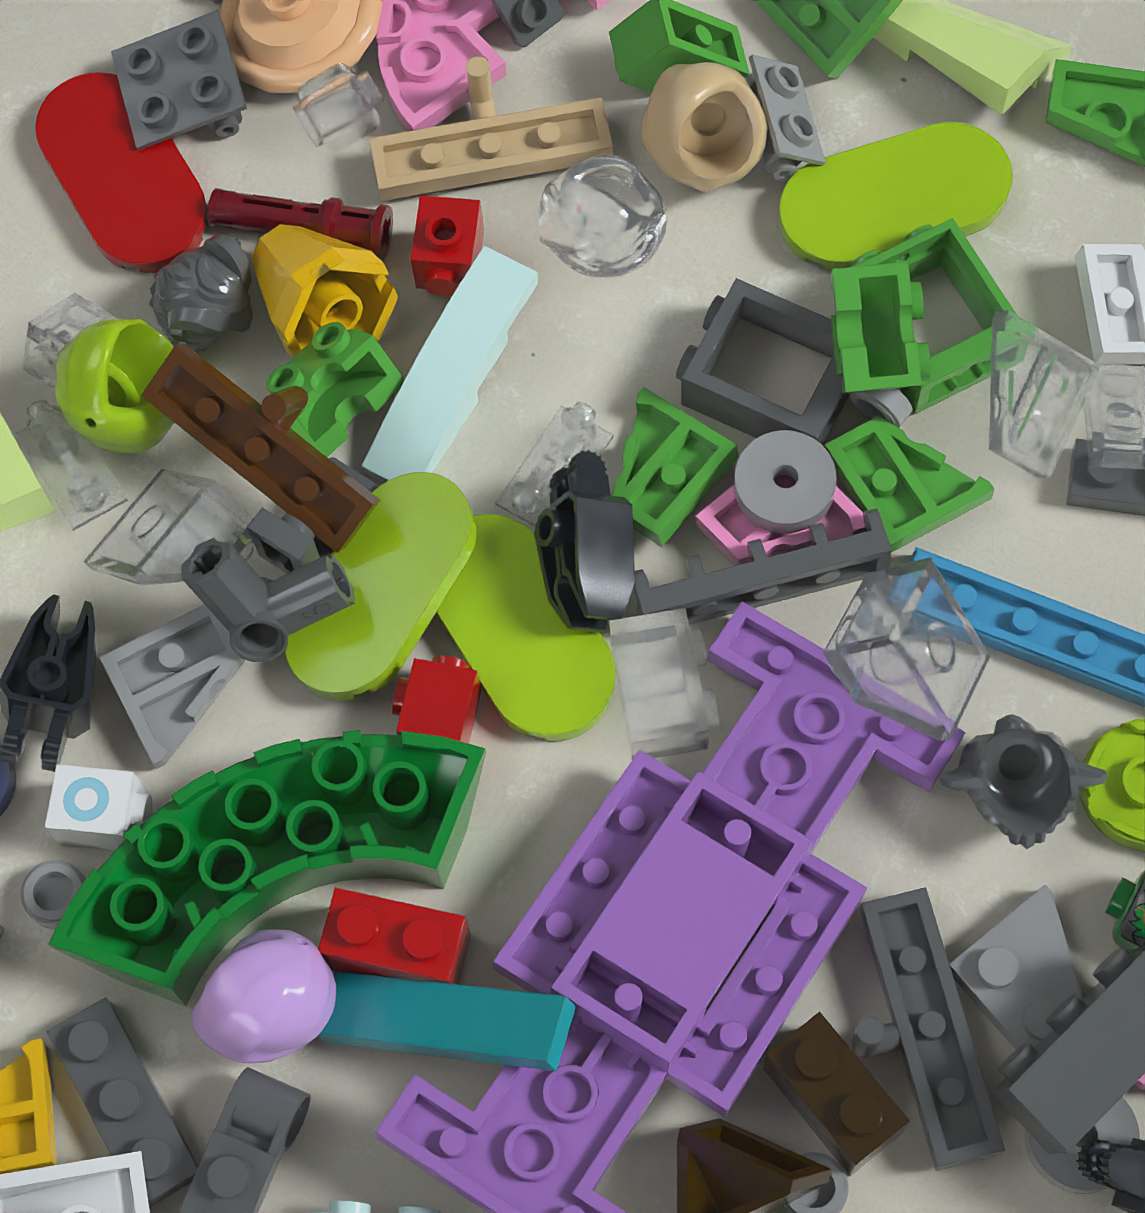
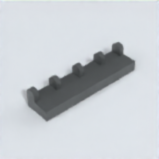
[633,508,892,637]

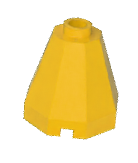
[251,224,398,358]

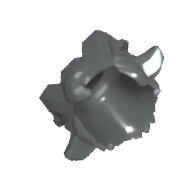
[149,234,253,351]
[939,714,1108,850]

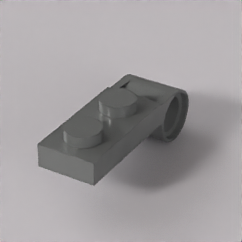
[179,1067,311,1213]

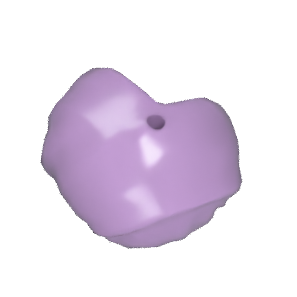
[192,929,336,1063]

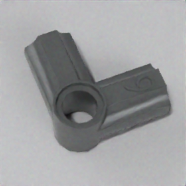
[181,537,355,662]

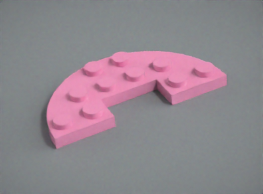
[376,0,612,131]

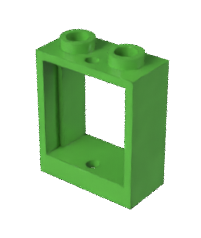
[850,218,1030,414]

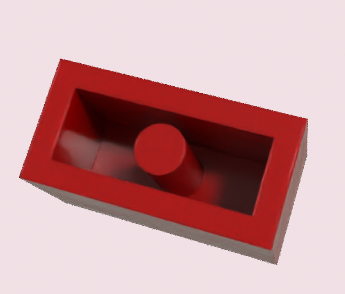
[318,887,471,985]

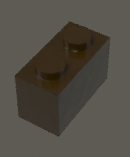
[763,1011,910,1176]

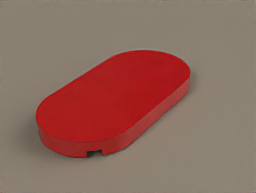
[35,72,208,273]

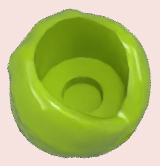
[55,318,174,454]

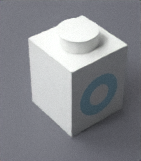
[45,764,153,850]

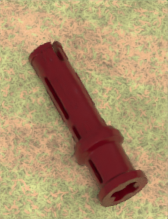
[208,188,393,259]

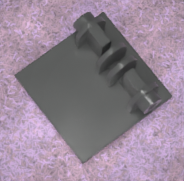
[111,10,247,151]

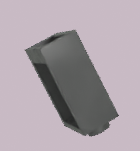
[676,278,850,446]

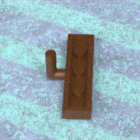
[141,343,380,553]

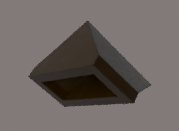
[677,1118,831,1213]

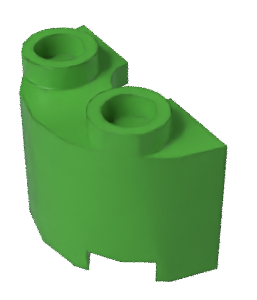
[830,262,931,393]
[266,322,405,457]

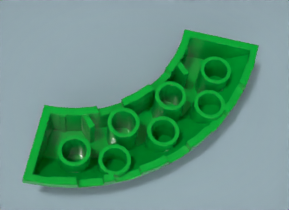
[48,730,486,1006]

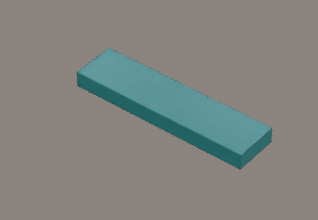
[317,971,576,1071]

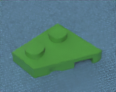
[755,0,903,78]
[612,387,739,547]
[824,416,995,553]

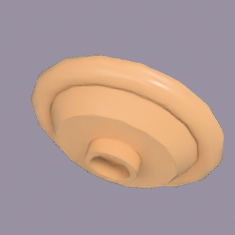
[220,0,382,93]

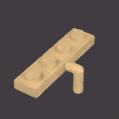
[369,56,614,201]

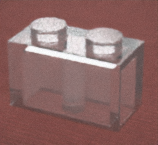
[609,608,719,760]

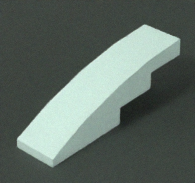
[362,245,538,483]

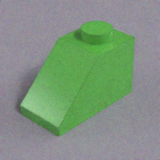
[609,0,750,93]

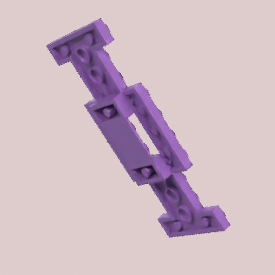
[375,602,965,1213]

